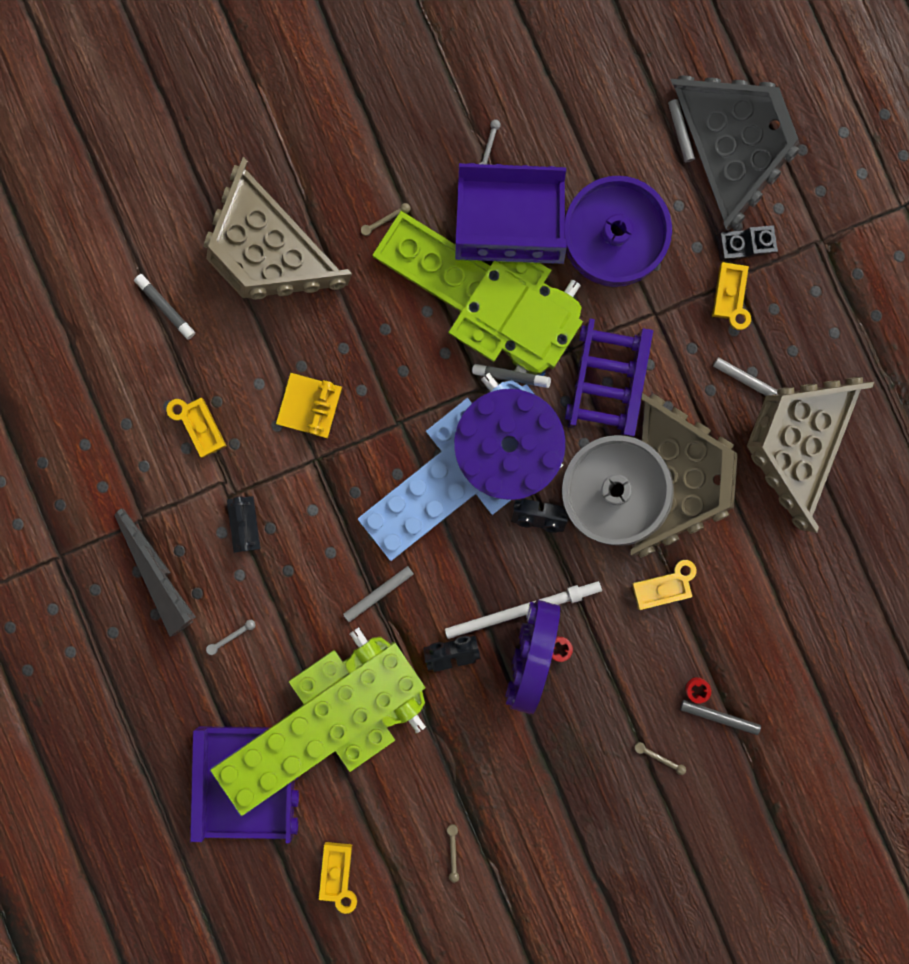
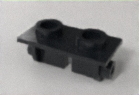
[227,496,261,553]
[511,498,568,533]
[423,636,481,672]

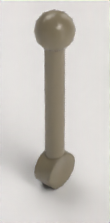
[361,203,410,236]
[634,742,686,775]
[447,824,459,883]

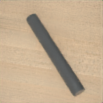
[680,700,761,735]

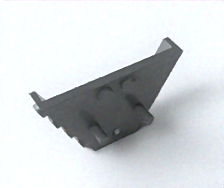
[671,75,800,232]

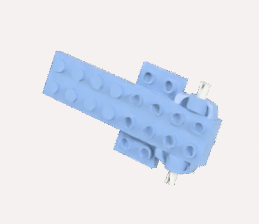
[358,373,563,561]

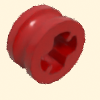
[552,636,573,662]
[685,677,711,704]

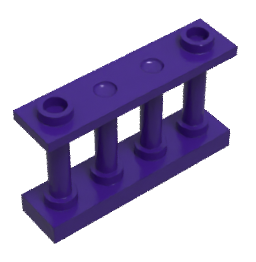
[565,319,653,437]

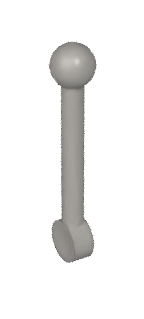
[479,120,501,165]
[206,620,256,655]

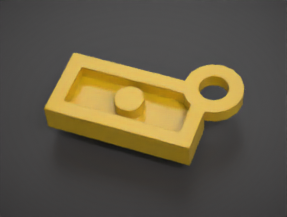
[712,262,751,330]
[166,398,226,458]
[632,560,696,610]
[319,842,357,914]

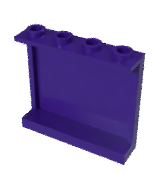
[455,163,567,264]
[191,726,299,843]

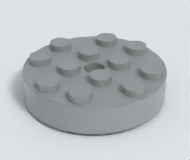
[562,435,674,546]

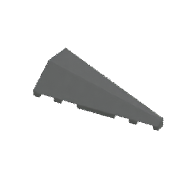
[114,508,196,637]

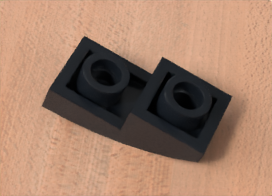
[716,226,778,261]

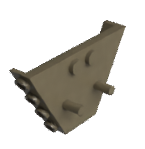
[204,157,352,300]
[747,377,874,533]
[631,393,737,558]

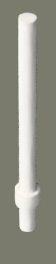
[445,581,602,639]

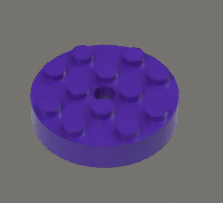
[565,176,672,287]
[454,389,565,500]
[505,599,560,715]

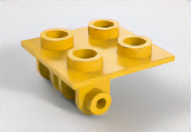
[276,373,342,438]

